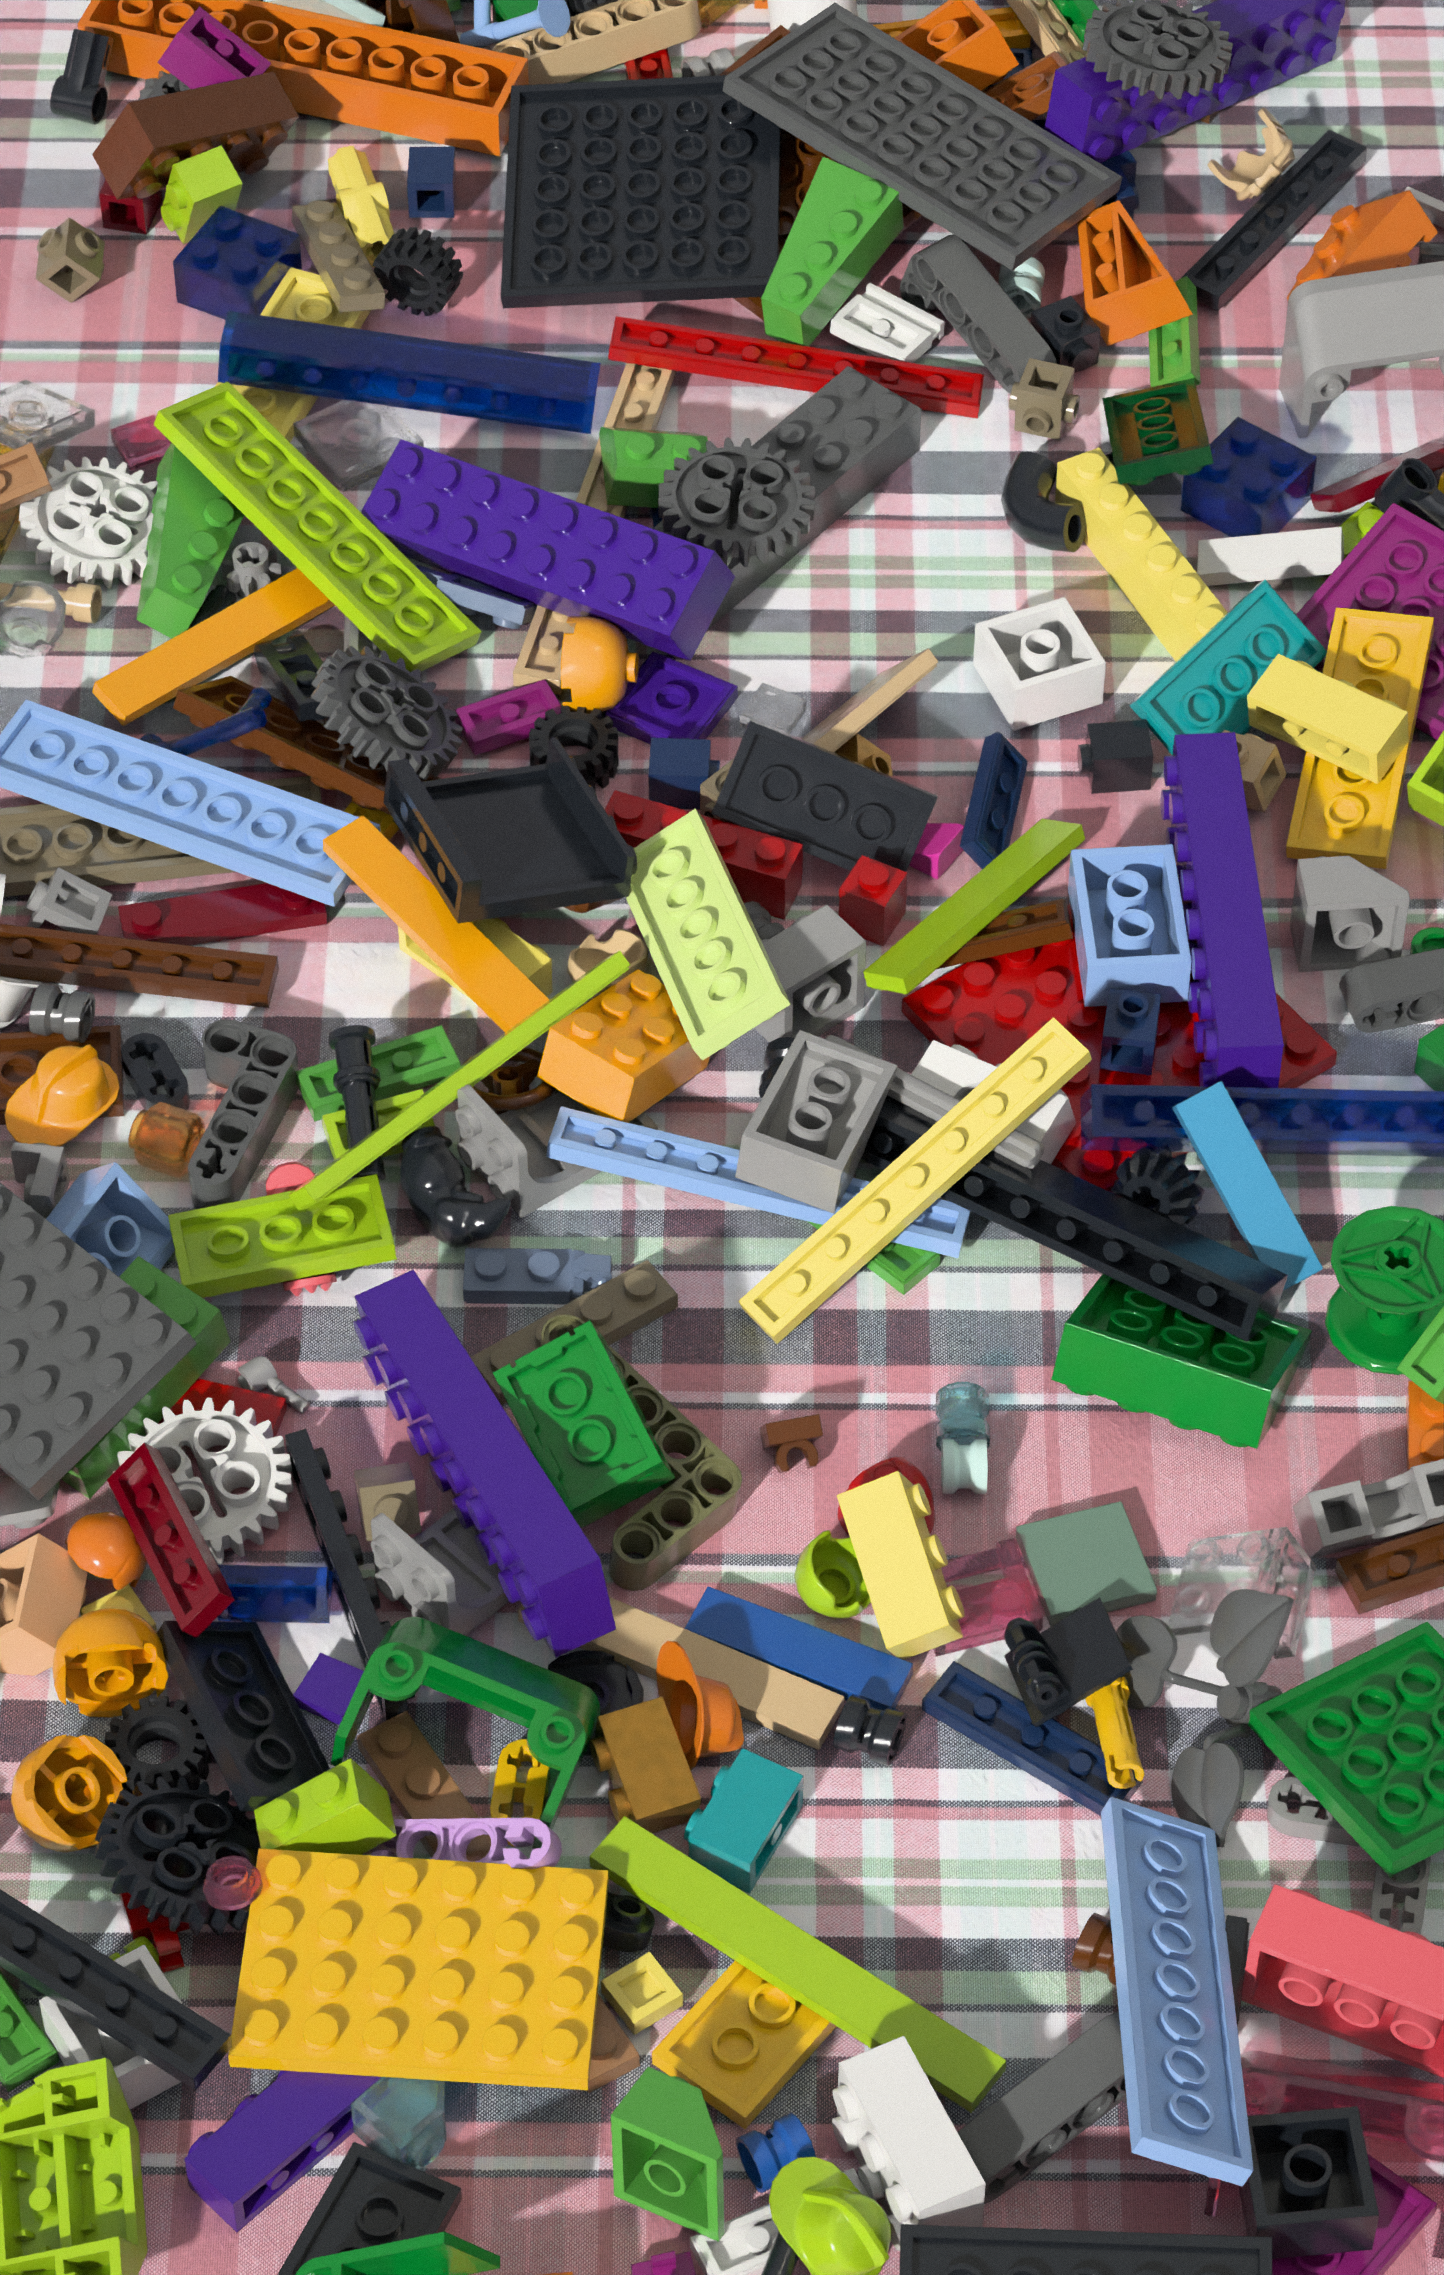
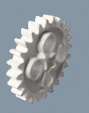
[19,457,158,589]
[113,1398,294,1564]

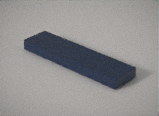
[922,1661,1143,1816]

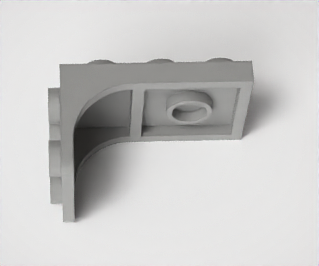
[455,1084,658,1218]
[371,1508,510,1636]

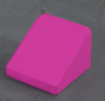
[909,823,964,880]

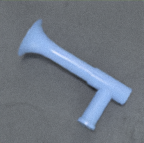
[460,0,570,48]

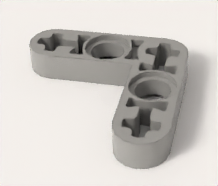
[1267,1777,1431,1934]

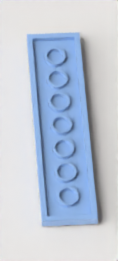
[0,699,380,907]
[1101,1797,1254,2187]

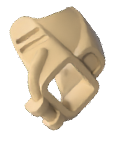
[1207,107,1295,201]

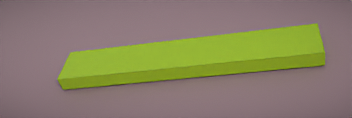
[863,818,1085,994]

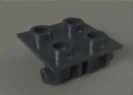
[1004,1597,1133,1728]

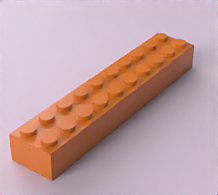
[77,0,529,157]

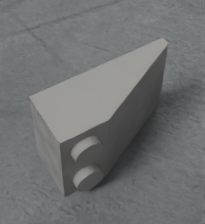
[735,1030,898,1214]

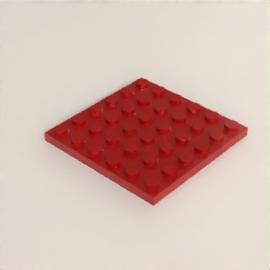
[901,904,1337,1194]

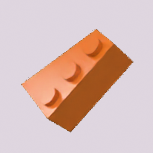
[1287,190,1438,300]
[1077,200,1193,346]

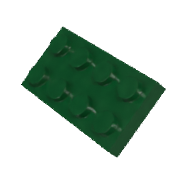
[1102,378,1214,486]

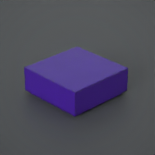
[293,1652,364,1725]

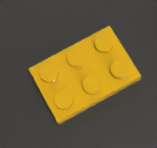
[652,1961,837,2129]

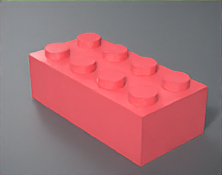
[1241,1884,1444,2078]

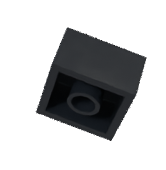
[1238,2106,1379,2259]

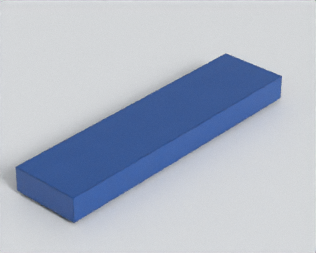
[685,1586,913,1710]

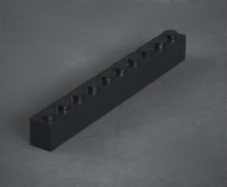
[861,1095,1288,1341]

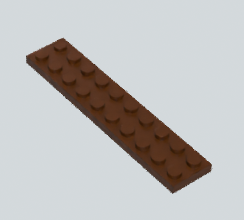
[173,676,622,913]

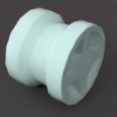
[941,1439,988,1494]

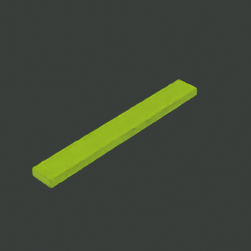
[288,950,630,1210]
[589,1816,1006,2113]

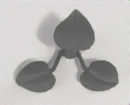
[1116,1589,1294,1847]

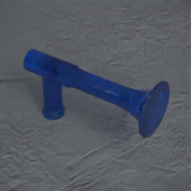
[140,687,272,756]

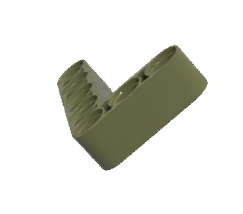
[540,1314,742,1591]

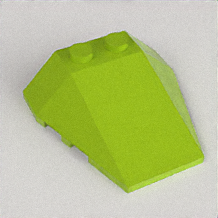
[0,2058,148,2275]

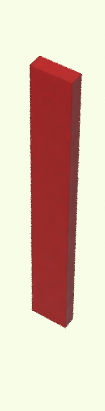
[608,316,984,419]

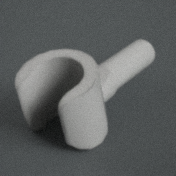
[238,1356,310,1414]

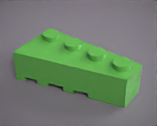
[761,157,904,346]
[136,443,244,639]

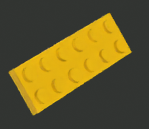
[1286,607,1434,869]

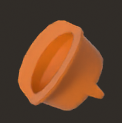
[656,1641,744,1771]

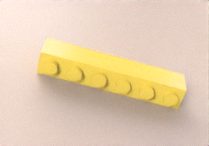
[1055,447,1228,661]

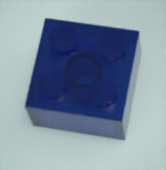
[173,206,302,329]
[1180,417,1317,537]

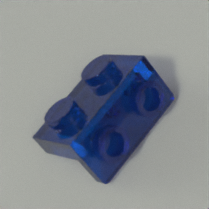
[218,1565,333,1624]

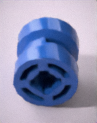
[736,2112,816,2193]

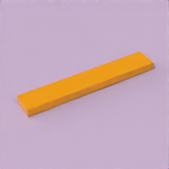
[92,568,335,726]
[323,815,549,1033]

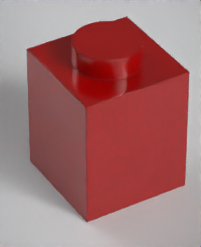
[838,855,907,947]

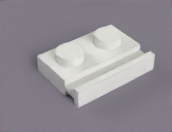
[830,283,944,363]

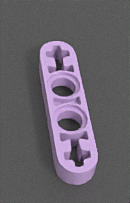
[362,1818,562,1869]

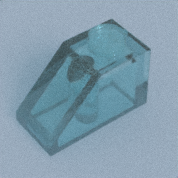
[351,2077,448,2168]

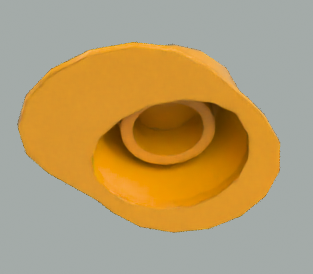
[4,1044,120,1147]

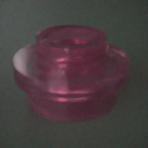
[203,1856,263,1910]

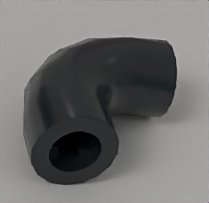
[1001,451,1086,552]

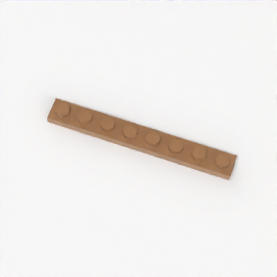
[357,1711,640,2093]

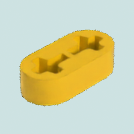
[490,1739,550,1847]

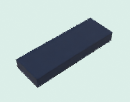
[960,731,1028,869]

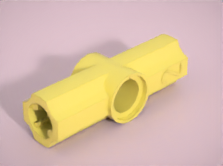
[328,146,395,267]

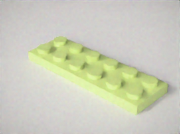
[626,809,791,1061]

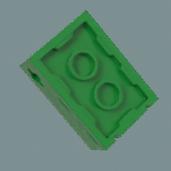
[493,1320,675,1529]

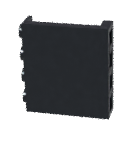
[383,737,637,924]

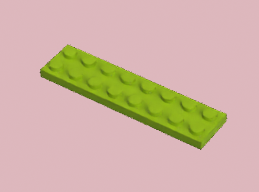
[154,381,482,672]

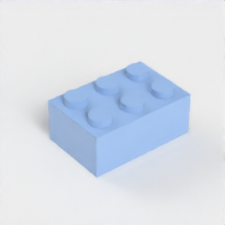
[1068,844,1192,1007]

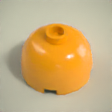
[561,616,639,714]
[52,1608,168,1718]
[11,1734,128,1853]

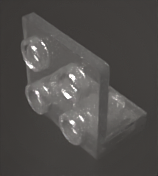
[1168,1527,1316,1659]

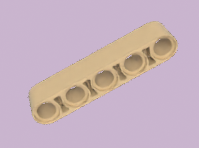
[492,0,701,85]

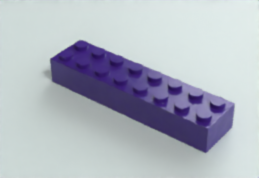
[1044,0,1346,163]
[361,439,735,661]
[1160,732,1284,1113]
[353,1269,616,1658]

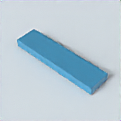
[1172,1081,1323,1291]

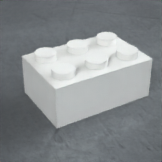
[832,2036,986,2251]

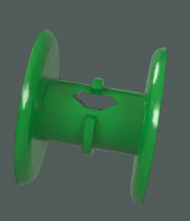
[1325,1206,1444,1375]

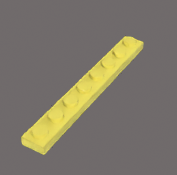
[738,1017,1092,1344]

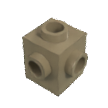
[36,217,105,303]
[1009,358,1080,440]

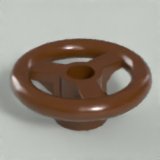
[461,1047,556,1115]

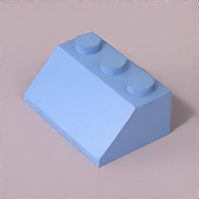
[46,1162,175,1277]

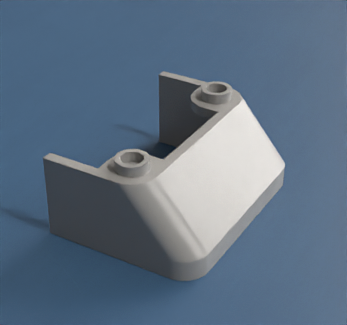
[1279,261,1444,438]

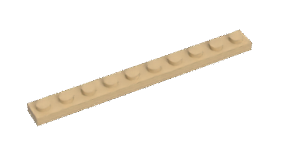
[513,363,677,695]

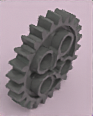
[1082,0,1233,99]
[658,438,815,567]
[311,645,463,781]

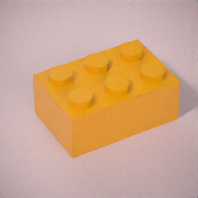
[537,969,710,1123]

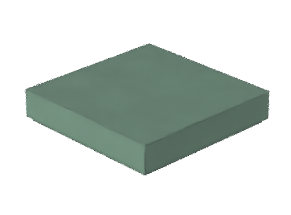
[1015,1501,1157,1626]

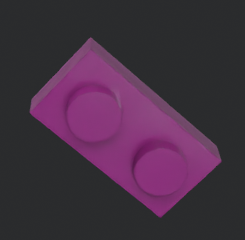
[455,679,561,755]

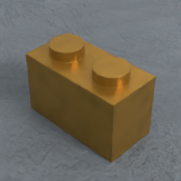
[589,1696,701,1833]

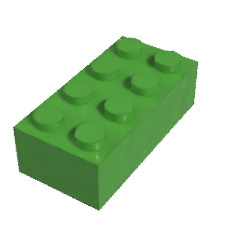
[61,1256,231,1499]

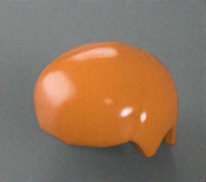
[65,1512,147,1590]

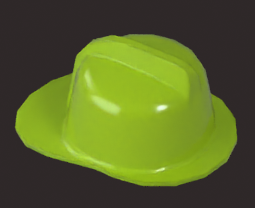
[769,2157,891,2275]

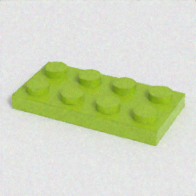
[168,1174,397,1298]

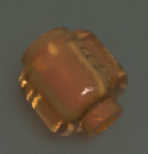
[128,1102,205,1178]

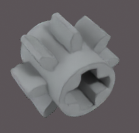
[221,542,282,599]

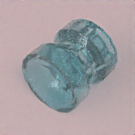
[935,1382,990,1451]

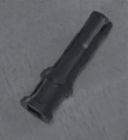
[328,1025,386,1181]

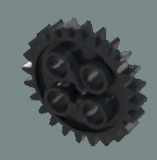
[94,1777,261,1936]

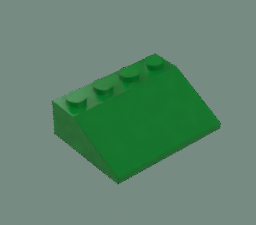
[1051,1274,1312,1449]

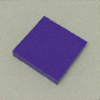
[604,651,738,745]

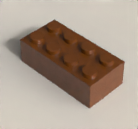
[92,72,299,200]

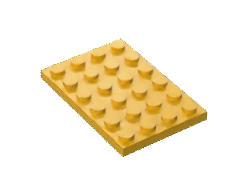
[228,1848,609,2090]

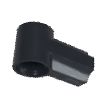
[50,29,114,125]
[1374,458,1444,531]

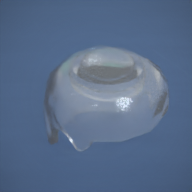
[0,580,66,659]

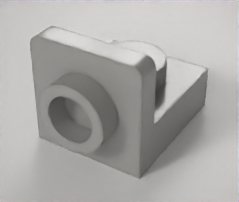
[26,867,113,935]
[10,1142,70,1219]

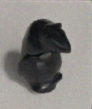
[400,1126,511,1248]

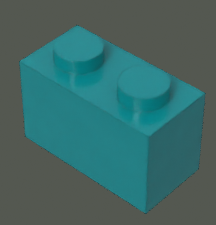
[684,1748,804,1894]

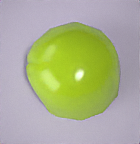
[794,1530,871,1618]

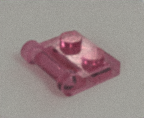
[933,1538,1043,1657]

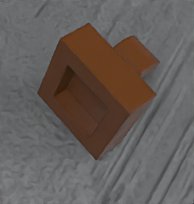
[759,1414,823,1473]

